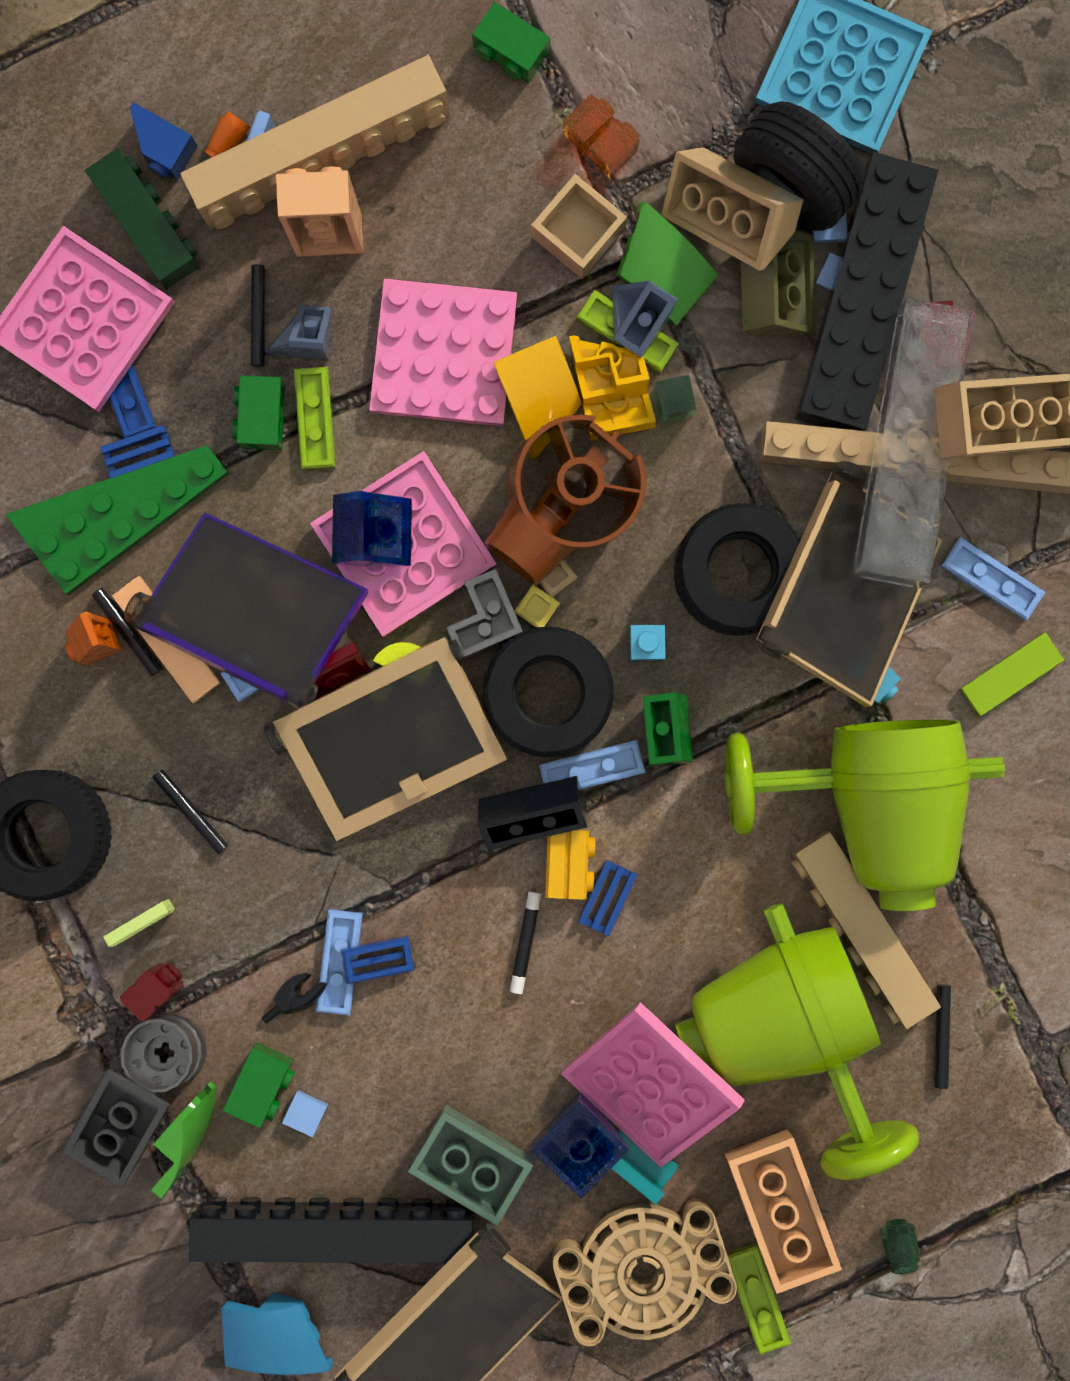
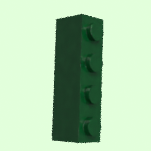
[84,148,199,290]

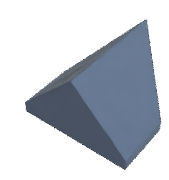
[612,280,678,358]
[265,305,332,360]

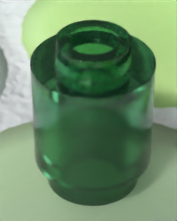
[880,1219,920,1275]

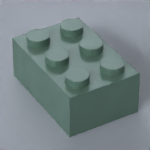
[408,1104,533,1226]

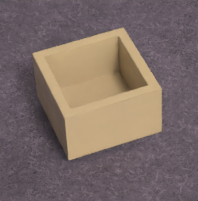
[531,174,627,279]

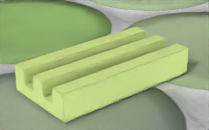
[103,899,175,948]

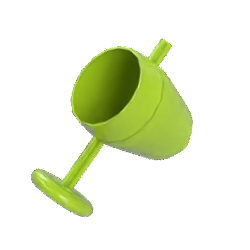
[725,719,1005,911]
[675,903,919,1181]

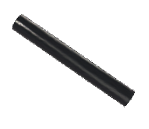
[251,264,265,367]
[92,588,163,676]
[152,769,228,855]
[934,984,951,1089]

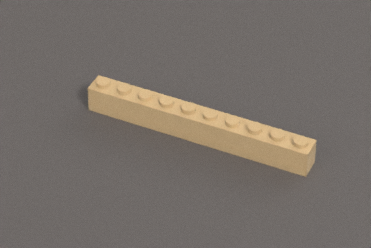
[759,421,1070,494]

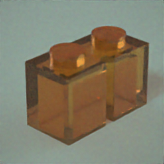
[563,93,640,179]

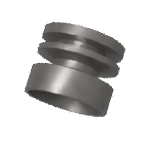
[121,1014,207,1093]

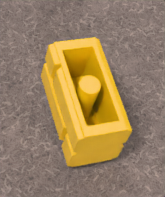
[545,829,595,900]

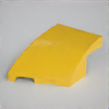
[493,335,582,460]
[569,335,656,441]

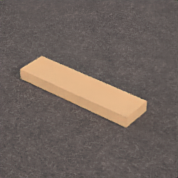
[112,576,221,704]

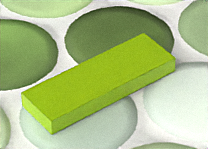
[576,290,679,374]
[294,366,336,471]
[959,632,1064,717]
[727,1243,791,1355]

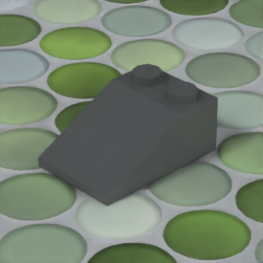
[62,1069,170,1187]

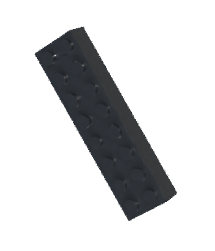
[795,152,939,431]
[189,1196,474,1263]

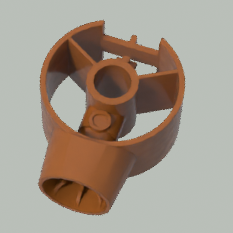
[484,415,646,585]

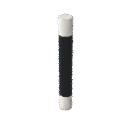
[509,891,542,994]

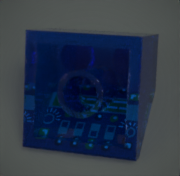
[332,491,412,567]
[531,1091,629,1199]

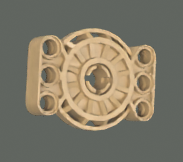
[552,1198,737,1346]

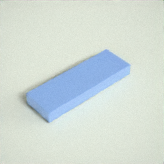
[940,537,1045,621]
[539,740,645,789]
[316,909,363,1016]

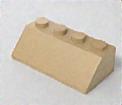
[662,147,804,271]

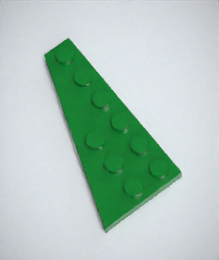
[5,445,229,595]

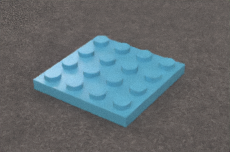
[754,0,932,154]

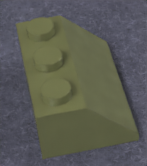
[740,230,816,337]

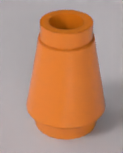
[204,111,250,157]

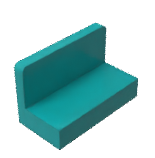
[601,1130,678,1205]

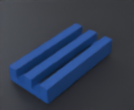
[100,425,176,479]
[578,860,637,936]
[340,936,414,984]

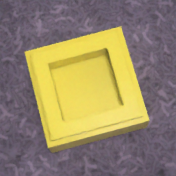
[514,584,560,628]

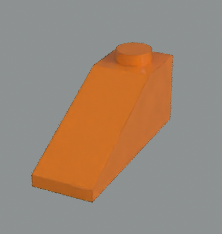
[65,611,123,666]

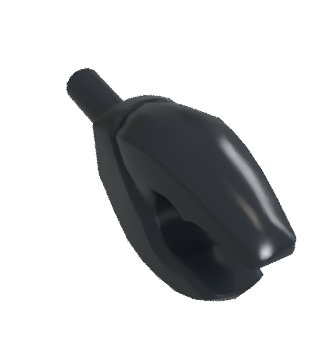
[262,972,327,1024]

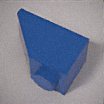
[130,102,198,181]

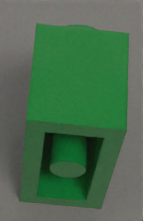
[472,1,551,84]
[232,376,285,450]
[643,692,694,766]
[223,1042,295,1128]

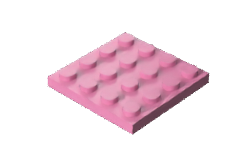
[0,226,175,412]
[369,279,517,427]
[310,451,497,638]
[561,1002,745,1168]

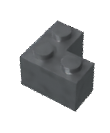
[446,569,523,661]

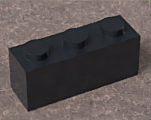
[478,776,587,850]

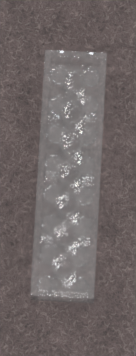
[852,298,975,588]

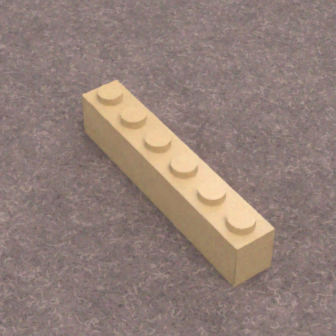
[791,831,941,1029]

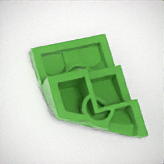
[617,202,719,325]
[151,1081,217,1199]

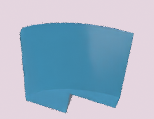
[221,1292,333,1375]

